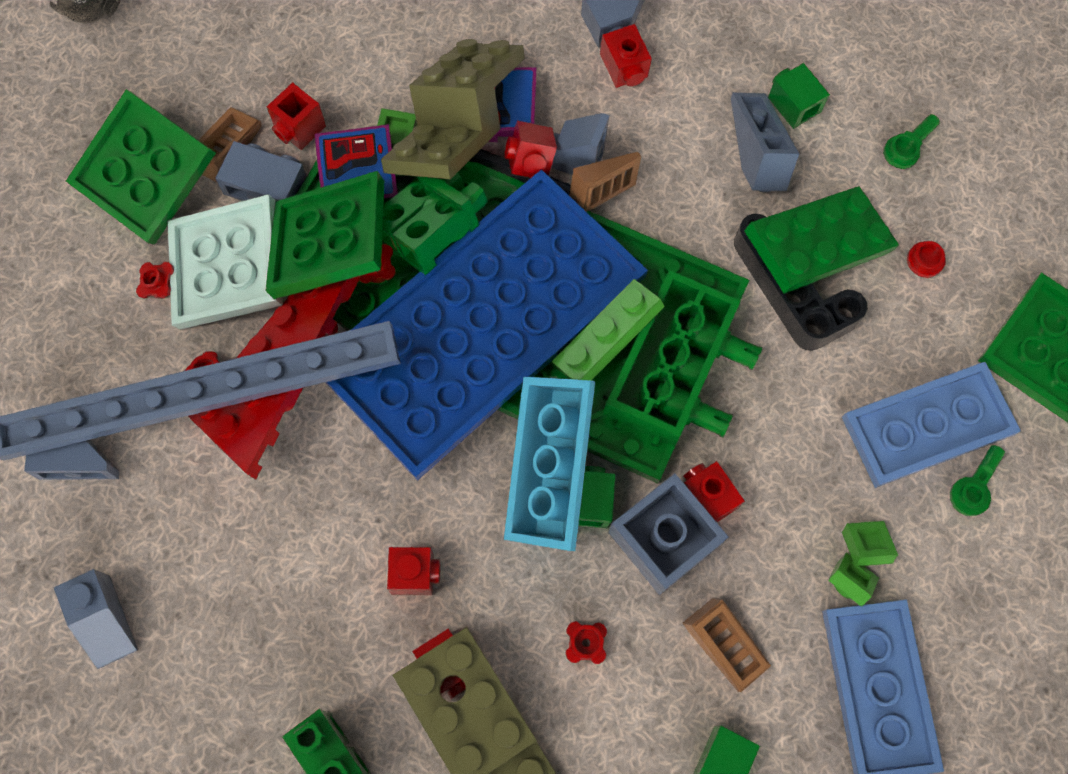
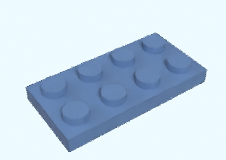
[842,362,1021,488]
[822,600,944,774]

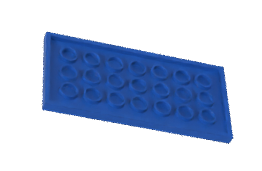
[325,169,648,481]

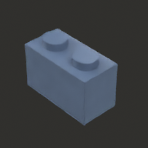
[215,141,307,201]

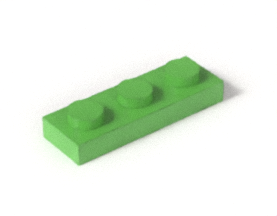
[552,279,665,380]

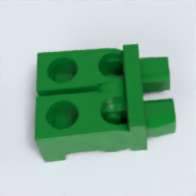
[382,172,488,275]
[282,708,371,774]

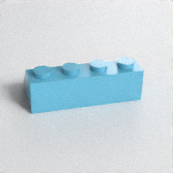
[504,377,595,551]

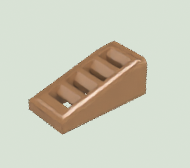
[199,107,261,182]
[569,152,641,212]
[683,598,771,692]

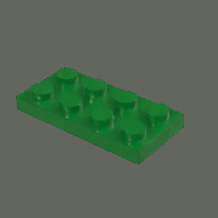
[744,186,899,294]

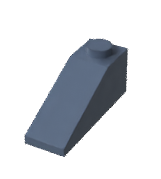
[731,92,799,192]

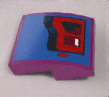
[488,67,537,143]
[315,124,398,200]

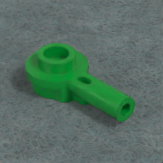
[883,114,940,169]
[950,445,1005,516]

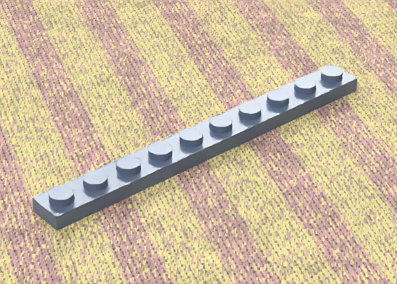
[0,321,401,461]

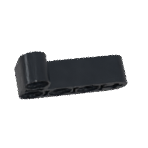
[734,214,868,351]

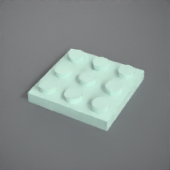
[168,194,283,330]

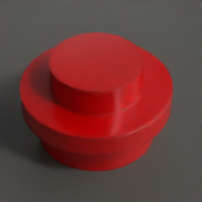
[907,241,946,278]

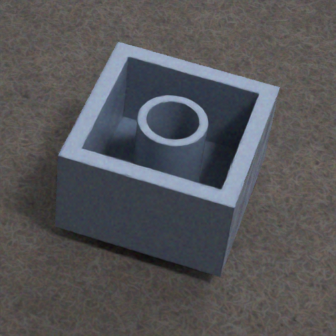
[608,473,729,596]

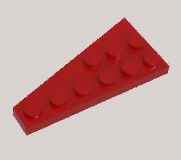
[188,276,361,480]

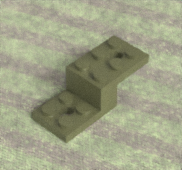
[381,39,525,179]
[392,627,556,774]

